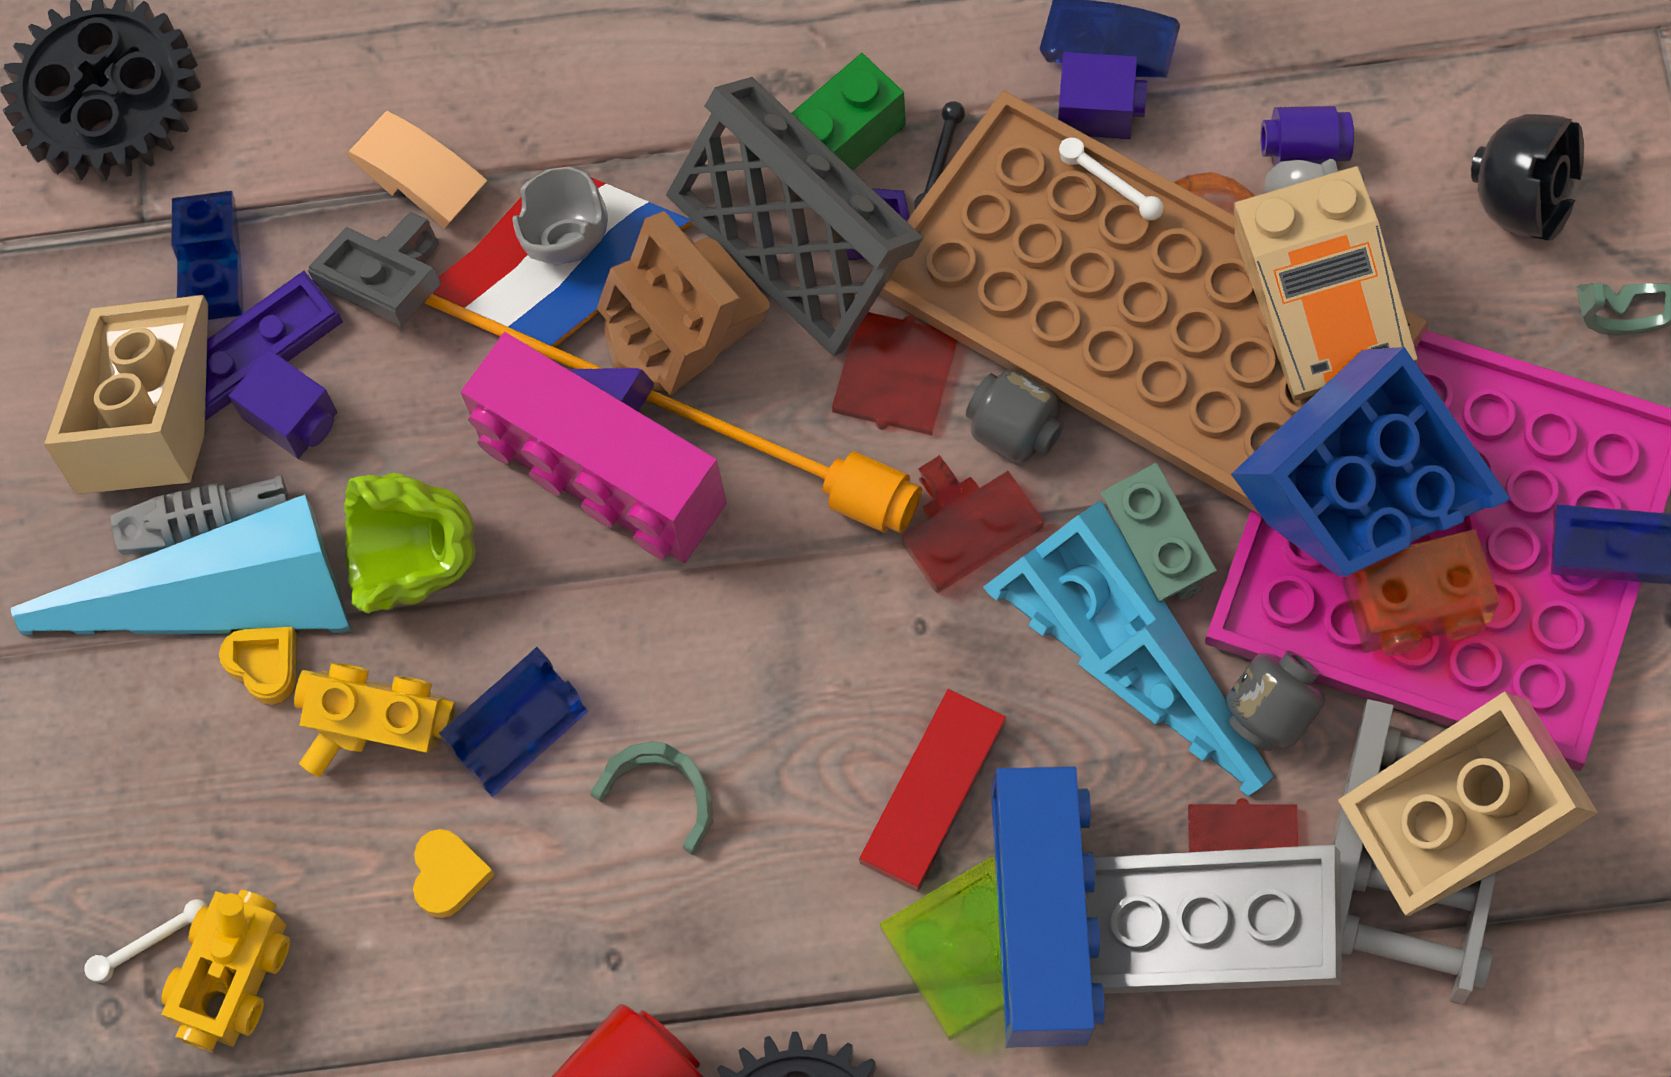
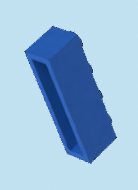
[991,767,1105,1048]

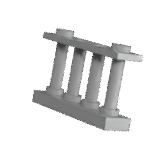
[1332,699,1497,1005]

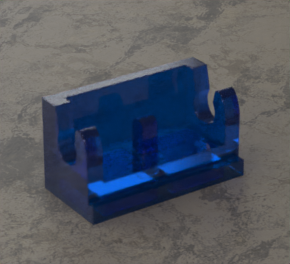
[439,647,588,797]

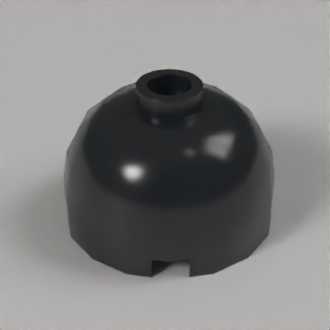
[1471,114,1584,241]

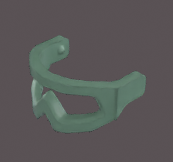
[1577,283,1671,335]
[590,741,713,855]

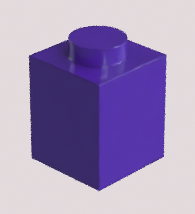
[1058,52,1147,139]
[228,349,338,459]

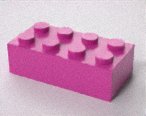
[461,331,727,564]

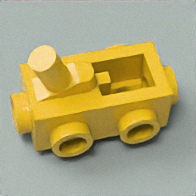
[294,662,456,777]
[161,889,290,1052]

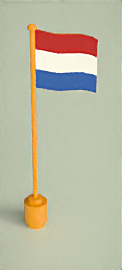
[424,166,922,534]

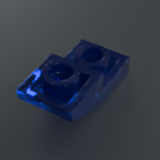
[1039,0,1180,78]
[171,191,243,320]

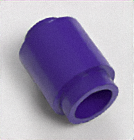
[1260,106,1354,167]

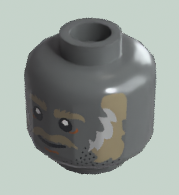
[965,369,1064,463]
[1226,651,1325,751]

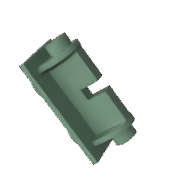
[1100,462,1217,602]

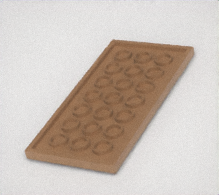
[865,90,1428,514]

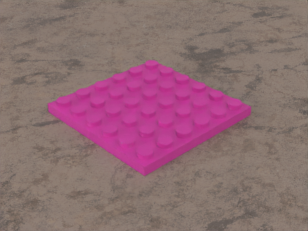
[1205,331,1671,771]

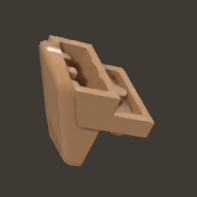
[597,211,770,395]

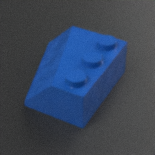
[1231,347,1511,577]

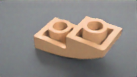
[346,111,487,229]

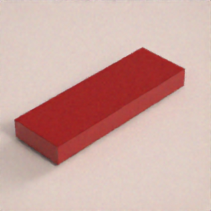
[859,689,1006,892]

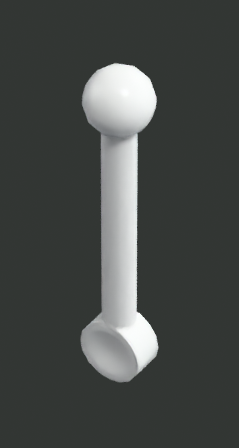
[1059,137,1164,221]
[84,899,208,983]

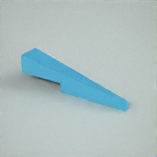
[11,494,351,635]
[983,500,1274,796]

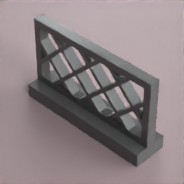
[666,77,924,356]

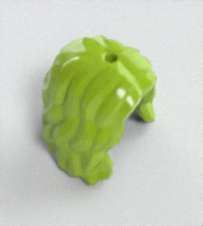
[344,473,476,614]

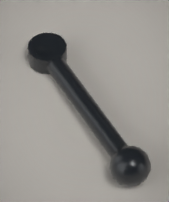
[914,101,965,209]

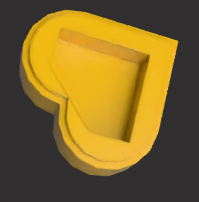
[219,627,297,705]
[413,829,495,918]

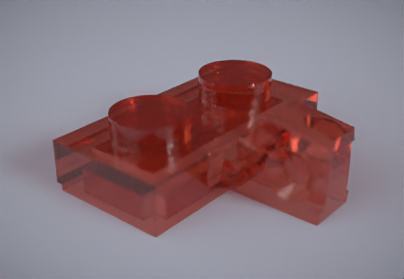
[902,455,1044,593]

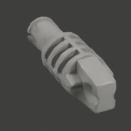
[110,475,289,555]

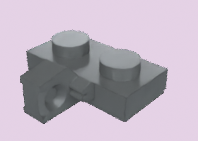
[308,211,441,327]

